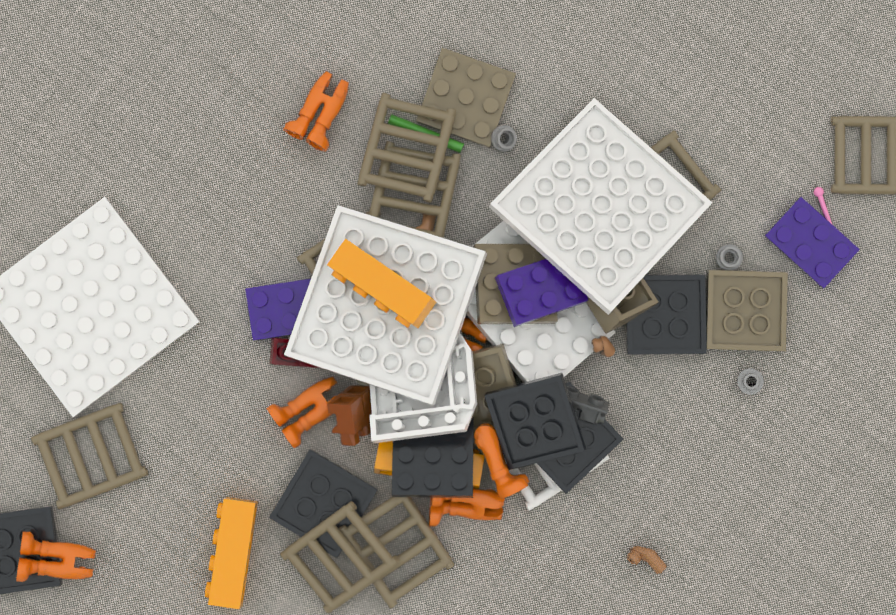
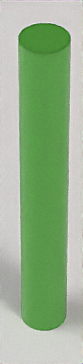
[388,114,464,153]

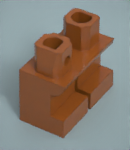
[327,385,372,446]

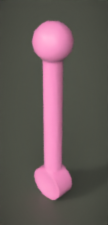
[813,187,832,224]

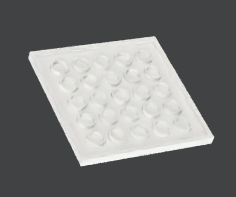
[489,98,712,315]
[0,197,200,417]
[284,205,487,406]

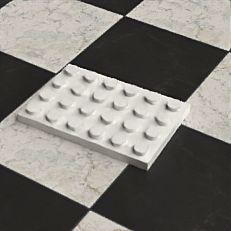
[466,221,616,382]

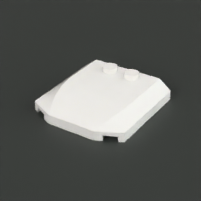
[370,333,477,443]

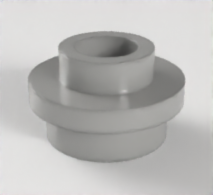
[491,125,517,152]
[716,244,743,271]
[737,368,764,395]

